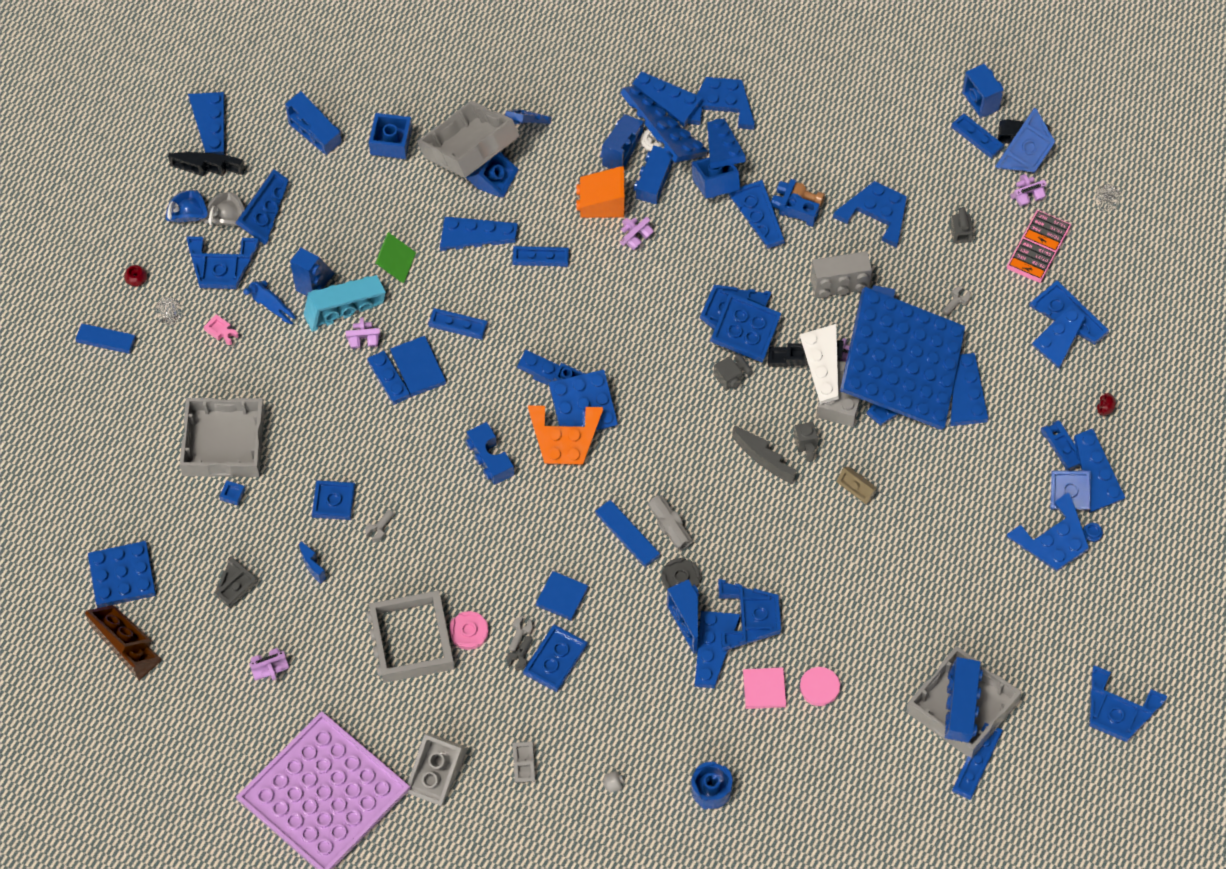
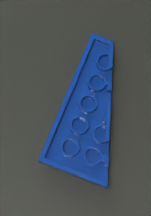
[620,86,708,163]

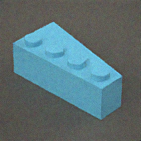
[303,275,386,332]

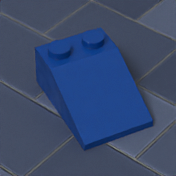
[667,579,699,654]

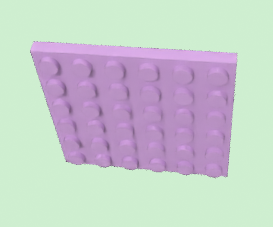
[236,711,410,869]

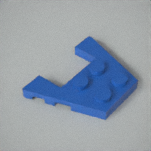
[687,77,755,130]
[833,181,907,248]
[186,236,259,289]
[700,285,772,330]
[1006,492,1089,572]
[718,579,781,651]
[1089,665,1168,742]

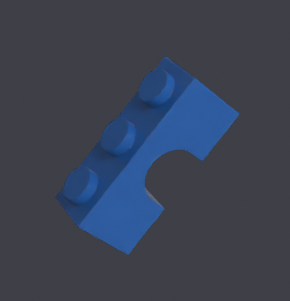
[465,422,514,485]

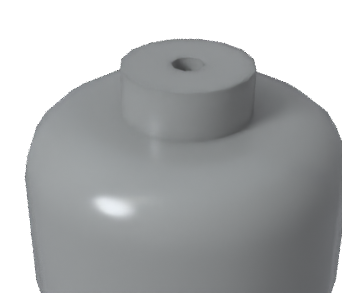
[603,771,625,792]

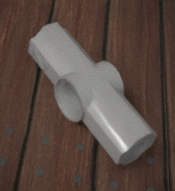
[648,495,692,550]

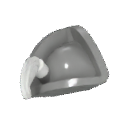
[203,192,244,226]

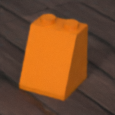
[576,166,624,218]

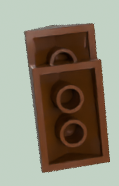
[85,605,162,681]

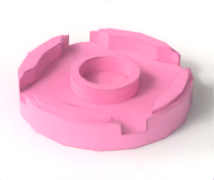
[449,611,489,650]
[800,667,840,706]

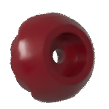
[124,265,147,287]
[1097,393,1116,416]

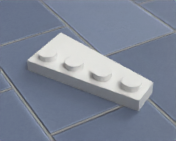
[800,324,839,404]

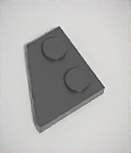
[215,556,258,608]

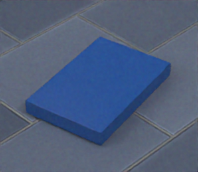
[390,336,446,397]
[523,624,588,693]

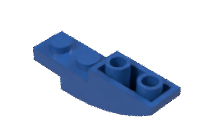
[517,349,585,386]

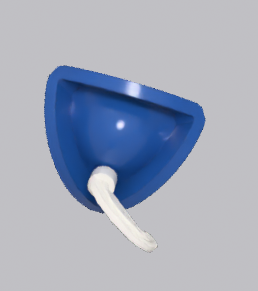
[166,190,208,223]

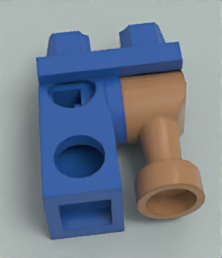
[771,179,825,227]

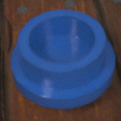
[1083,523,1103,542]

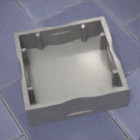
[417,100,520,178]
[179,398,265,477]
[906,646,1022,759]

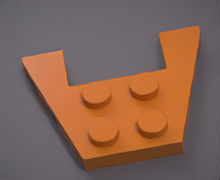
[528,405,603,465]

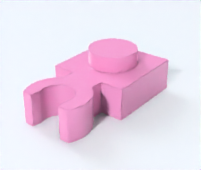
[204,314,239,345]

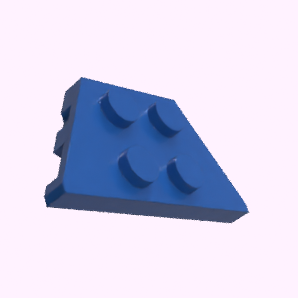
[995,107,1055,172]

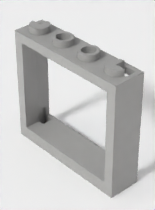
[366,590,454,683]

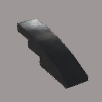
[168,152,245,176]
[768,340,844,367]

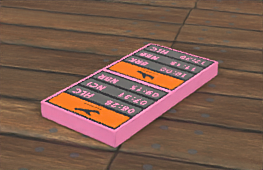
[1007,210,1071,283]

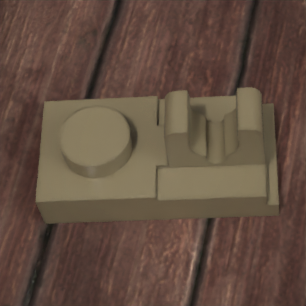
[836,466,877,504]

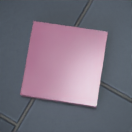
[743,668,786,709]

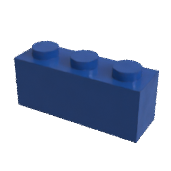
[634,145,674,205]

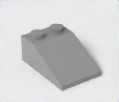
[407,733,468,806]

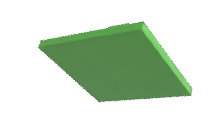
[375,232,416,283]

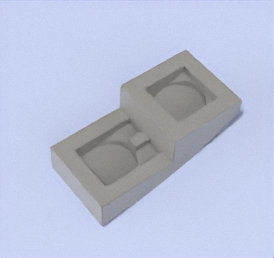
[512,742,535,783]

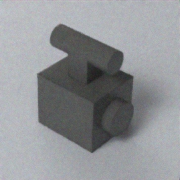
[950,207,973,244]
[713,354,753,391]
[794,422,818,462]

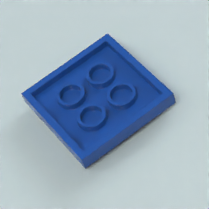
[710,292,781,362]
[548,370,618,431]
[88,541,156,608]

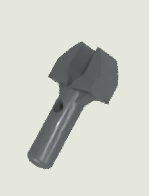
[507,636,533,671]

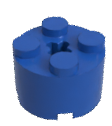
[691,762,733,809]

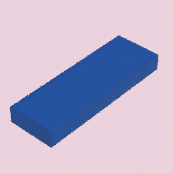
[951,113,1004,159]
[512,246,569,267]
[428,308,488,340]
[75,323,136,354]

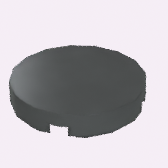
[661,558,701,591]

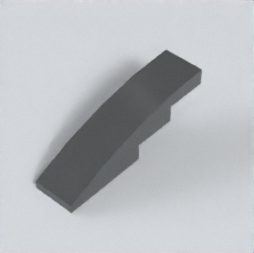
[732,426,796,484]

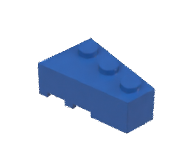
[285,91,342,155]
[600,114,644,169]
[290,247,335,296]

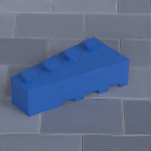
[945,657,983,743]

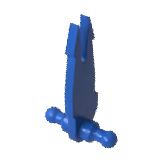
[243,281,296,324]

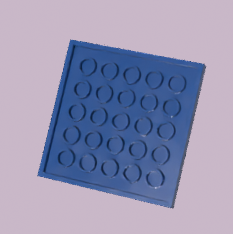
[840,287,965,430]

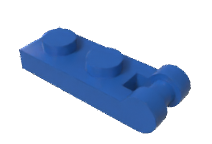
[1041,420,1081,471]

